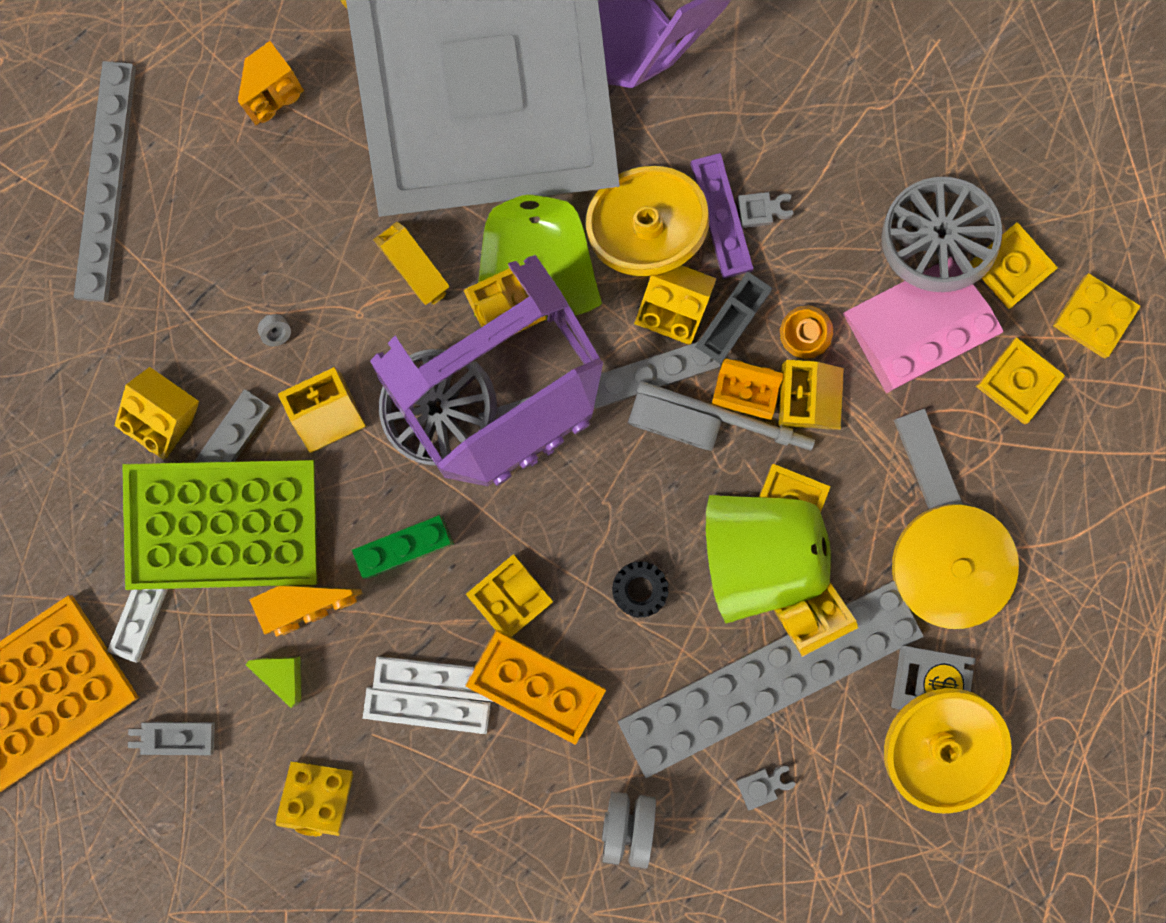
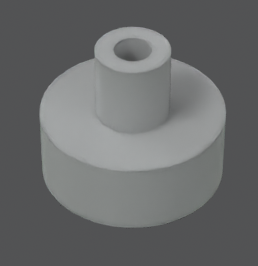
[258,314,291,347]

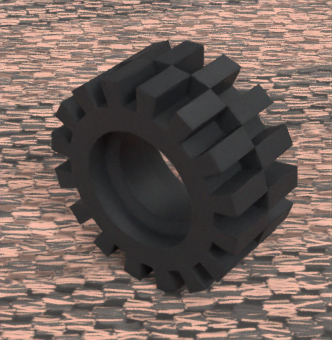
[612,562,669,618]

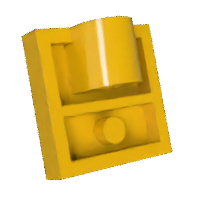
[463,263,546,335]
[466,554,553,637]
[774,583,858,657]
[275,761,353,837]

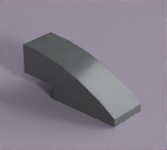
[695,271,773,364]

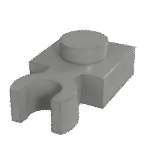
[738,192,793,228]
[735,765,796,811]

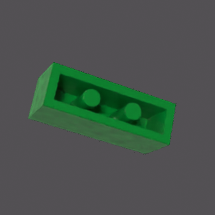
[352,515,454,579]

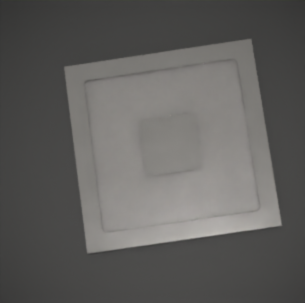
[346,0,620,217]

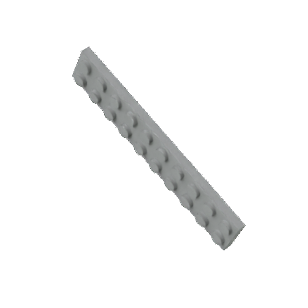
[617,581,924,778]

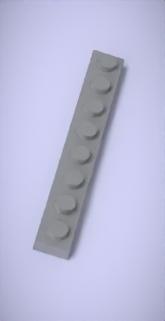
[74,61,136,303]
[478,342,721,419]

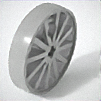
[881,177,1002,292]
[379,348,497,466]

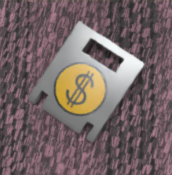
[891,646,976,710]

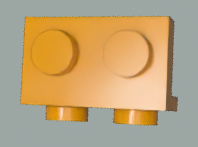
[711,358,783,420]

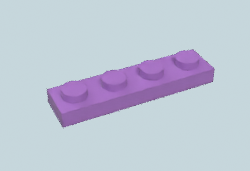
[690,153,753,279]

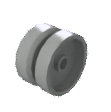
[602,791,656,869]

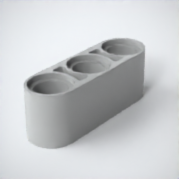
[628,394,722,451]

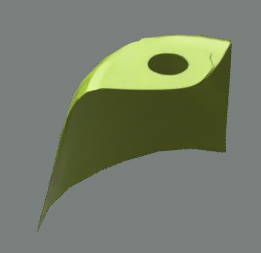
[474,195,602,320]
[706,495,831,624]

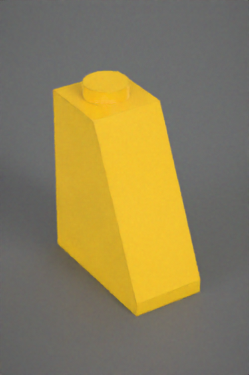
[373,221,450,305]

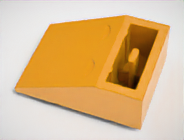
[249,585,363,637]

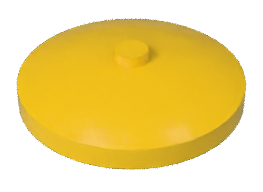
[586,166,709,276]
[892,504,1019,629]
[884,688,1012,814]

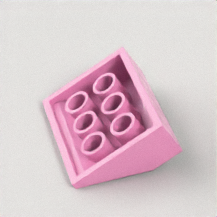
[843,257,1004,394]

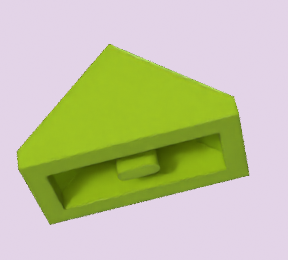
[245,657,301,708]

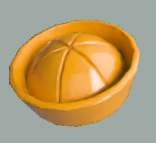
[780,305,833,359]

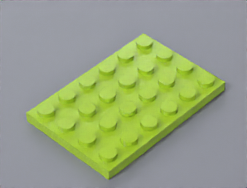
[122,460,318,590]

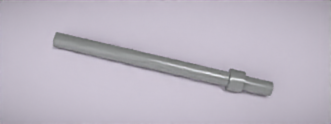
[637,381,815,451]

